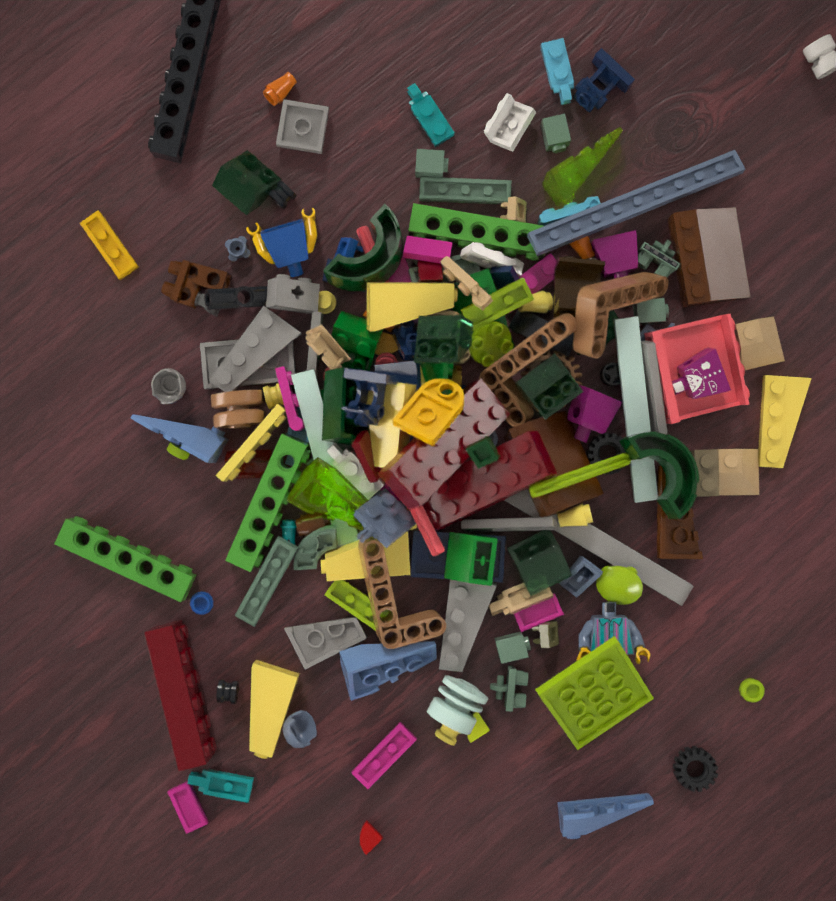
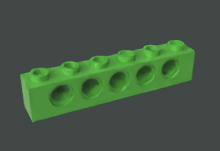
[408,203,545,261]
[225,433,311,572]
[54,516,197,602]

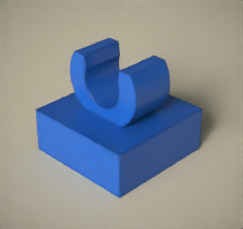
[334,238,364,258]

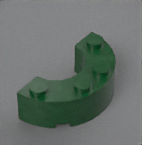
[323,204,404,291]
[619,432,699,519]

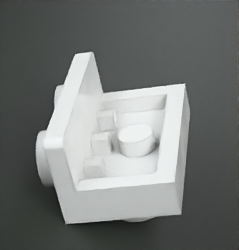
[484,93,536,152]

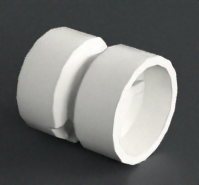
[803,34,836,80]

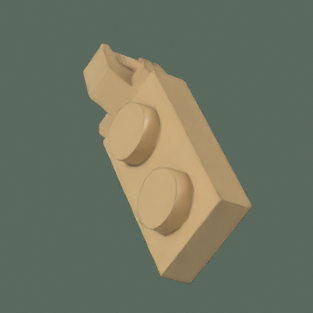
[440,256,493,310]
[488,575,553,616]

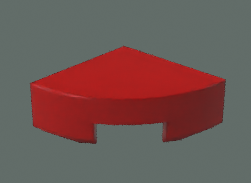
[360,820,383,855]

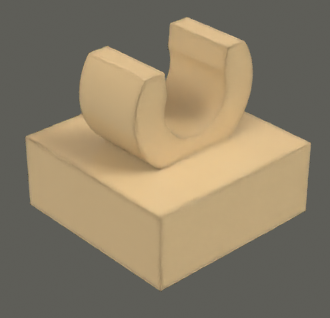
[500,197,527,223]

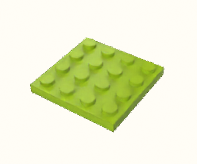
[535,636,654,750]

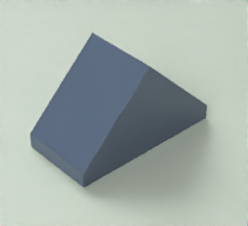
[559,556,603,597]

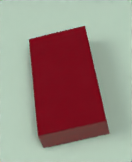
[352,430,383,483]

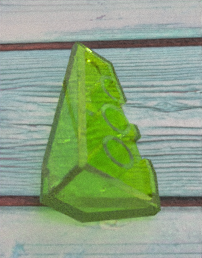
[542,127,623,206]
[286,457,369,531]

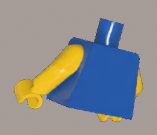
[246,208,317,277]

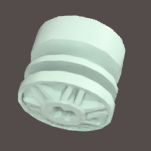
[427,675,488,735]

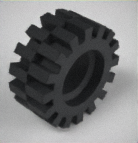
[586,433,630,475]
[673,746,718,792]

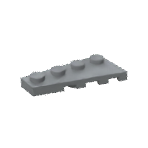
[209,306,302,392]
[439,579,497,672]

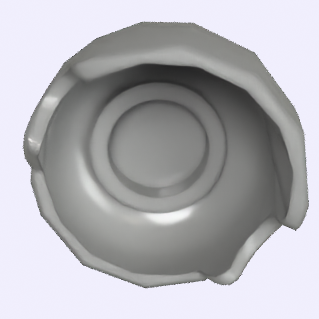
[151,368,186,404]

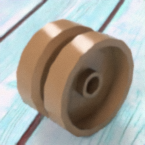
[210,390,265,429]

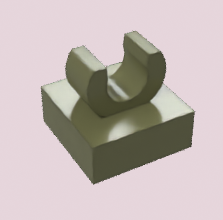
[532,621,559,648]

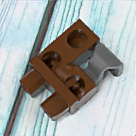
[161,260,232,317]

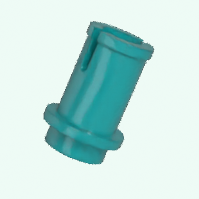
[280,519,297,545]

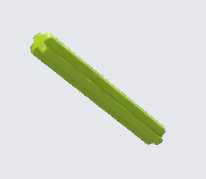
[529,453,631,498]

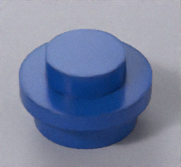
[190,591,214,615]

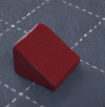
[417,260,443,282]

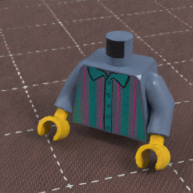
[576,602,650,664]

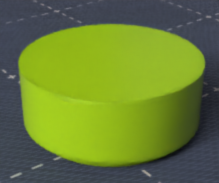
[167,442,190,460]
[739,678,765,703]

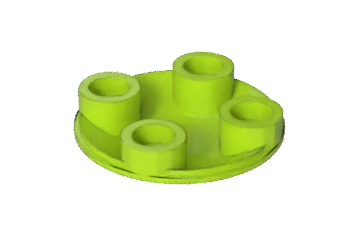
[469,321,513,367]
[596,566,643,605]

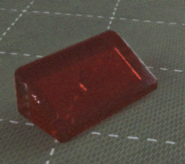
[225,450,272,479]

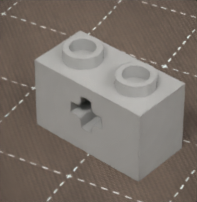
[266,274,320,314]

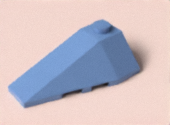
[131,414,229,463]
[339,641,437,701]
[557,793,654,839]

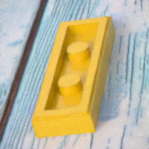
[80,210,139,280]

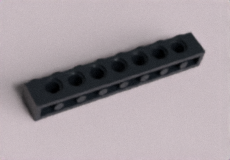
[148,0,221,163]

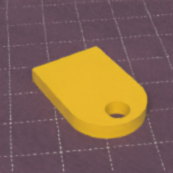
[393,378,464,446]

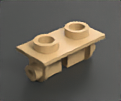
[305,325,351,370]

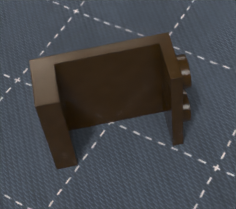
[554,256,605,318]

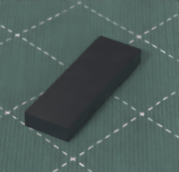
[508,310,574,357]

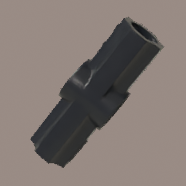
[204,286,267,310]

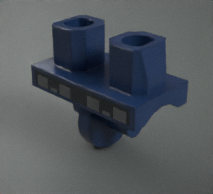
[392,320,427,361]

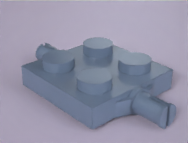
[353,488,416,548]

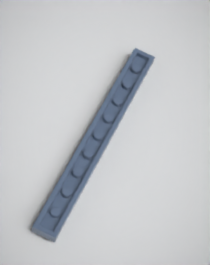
[527,150,745,256]

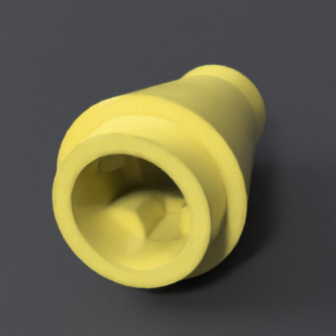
[518,290,553,313]
[557,503,593,527]

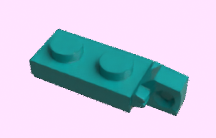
[407,83,455,147]
[187,769,254,803]

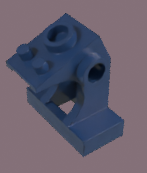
[573,48,635,113]
[342,368,398,427]

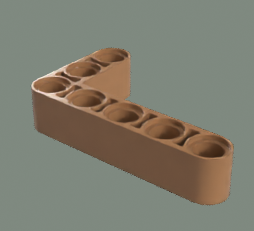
[573,272,668,359]
[479,314,577,427]
[358,536,446,649]

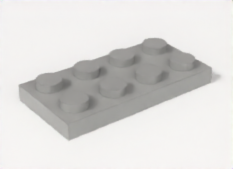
[200,340,296,389]

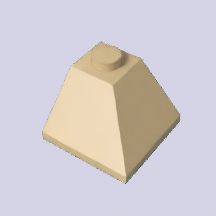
[734,317,785,370]
[718,449,759,495]

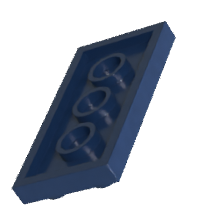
[411,530,506,583]

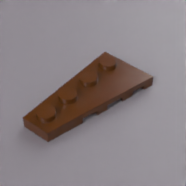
[657,466,703,559]

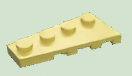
[758,375,811,468]
[216,404,287,482]

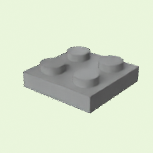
[276,99,329,154]

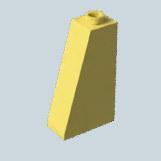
[367,282,458,331]
[367,382,416,468]
[321,531,410,581]
[249,660,300,759]

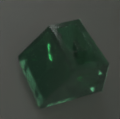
[212,150,282,215]
[414,315,473,363]
[515,354,583,420]
[507,530,572,596]

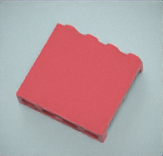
[644,314,750,424]

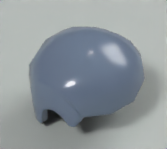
[283,710,317,748]

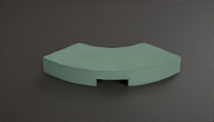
[294,524,338,570]

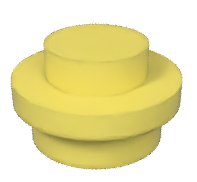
[318,291,336,314]

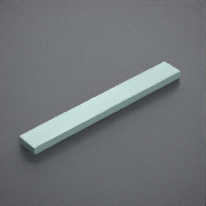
[613,316,658,503]
[291,369,358,547]

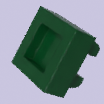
[466,436,500,469]

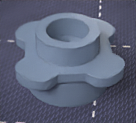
[225,236,251,262]

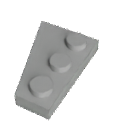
[284,617,367,669]

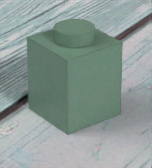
[540,114,571,153]
[415,149,449,178]
[633,298,669,326]
[494,631,531,664]

